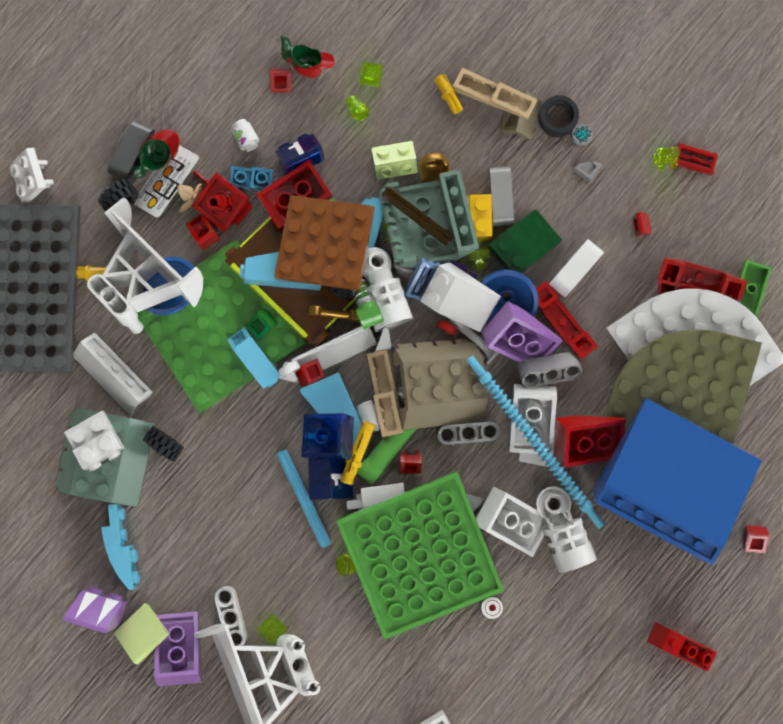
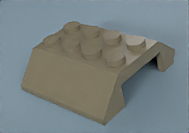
[393,339,488,430]

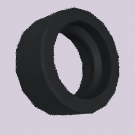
[538,95,579,137]

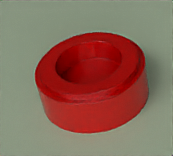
[435,319,457,336]

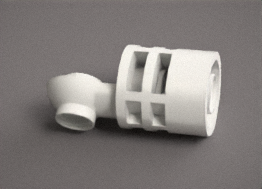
[363,247,413,332]
[536,486,597,573]

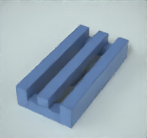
[404,258,440,301]

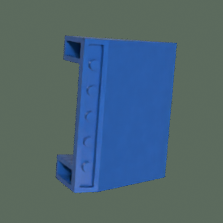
[593,397,762,566]

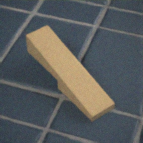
[453,68,538,119]
[367,349,404,437]

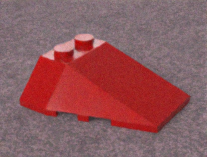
[658,258,748,303]

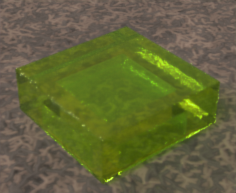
[257,613,288,645]

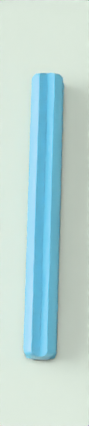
[277,449,331,548]

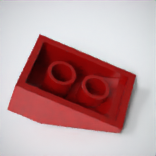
[256,160,334,230]
[554,415,626,468]

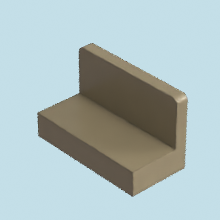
[500,91,541,139]

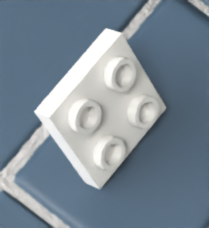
[10,148,54,203]

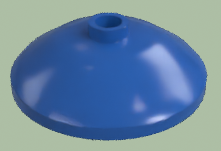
[143,257,194,315]
[480,270,538,324]

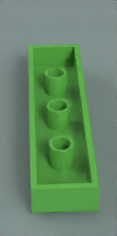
[739,260,772,317]

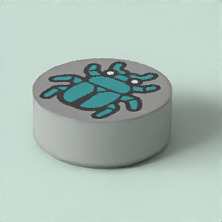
[571,124,593,146]

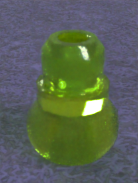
[346,95,370,121]

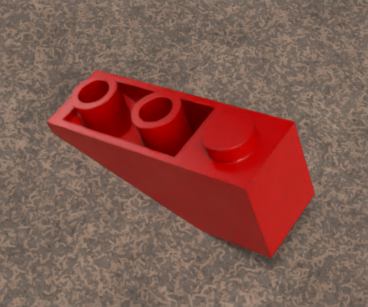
[647,622,717,672]

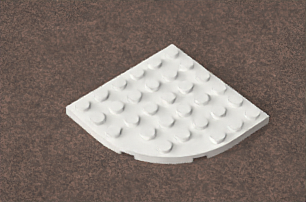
[606,289,783,385]

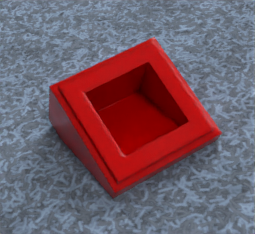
[270,68,292,93]
[633,212,652,237]
[295,358,325,387]
[743,525,770,553]

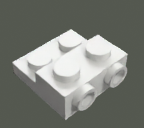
[64,411,125,472]

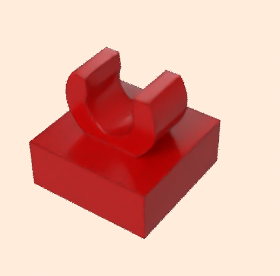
[400,449,422,474]

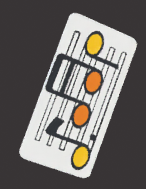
[134,145,199,217]

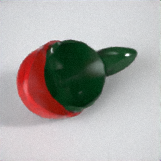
[281,36,335,78]
[134,129,180,179]

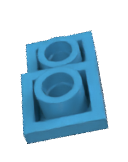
[229,166,273,191]

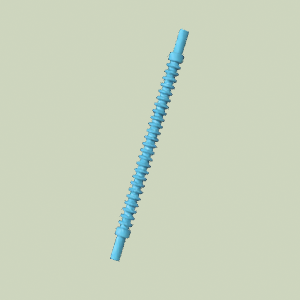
[466,355,605,529]

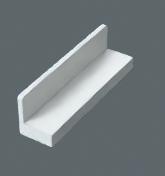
[291,326,378,371]
[73,333,153,415]

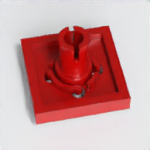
[192,172,250,232]

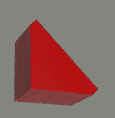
[186,214,221,251]

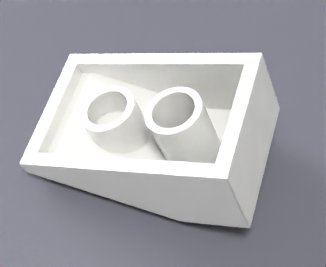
[421,262,501,332]
[509,384,557,454]
[476,487,549,557]

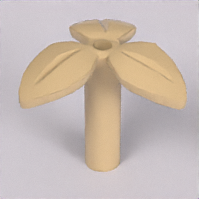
[177,183,202,213]

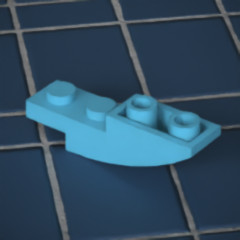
[101,504,140,590]

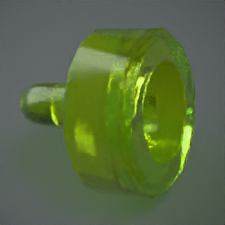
[336,554,356,576]

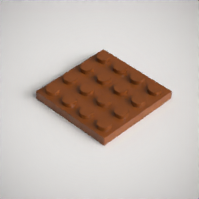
[274,195,375,291]

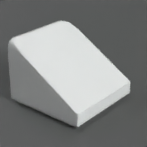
[375,328,392,352]

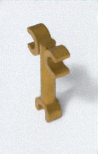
[308,305,361,323]

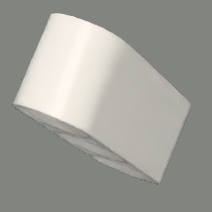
[549,239,604,298]
[215,586,247,645]

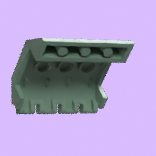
[378,170,479,268]
[55,408,156,507]

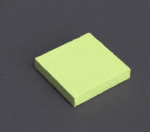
[114,603,169,665]

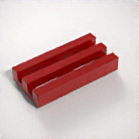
[672,143,719,176]

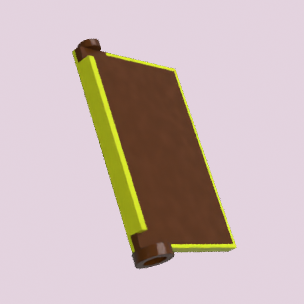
[225,217,369,348]

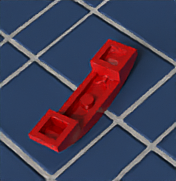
[536,281,598,360]

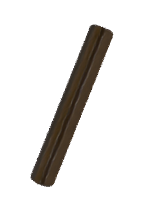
[382,186,454,246]

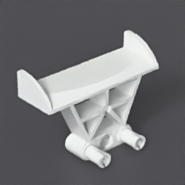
[87,197,203,334]
[194,624,320,724]

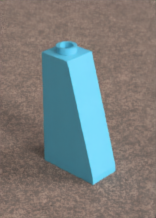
[240,252,322,290]
[300,372,370,451]

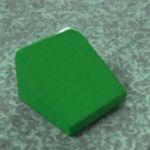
[245,309,278,341]

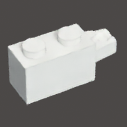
[346,483,404,511]

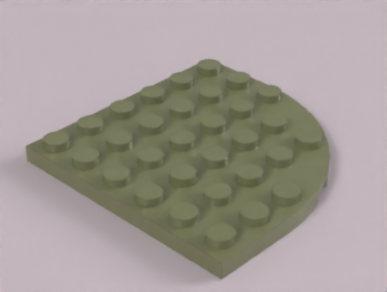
[605,329,762,444]

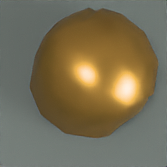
[418,152,450,182]

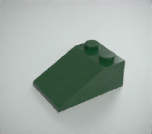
[488,209,562,274]

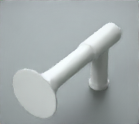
[449,319,498,364]

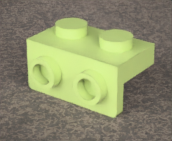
[372,141,418,180]

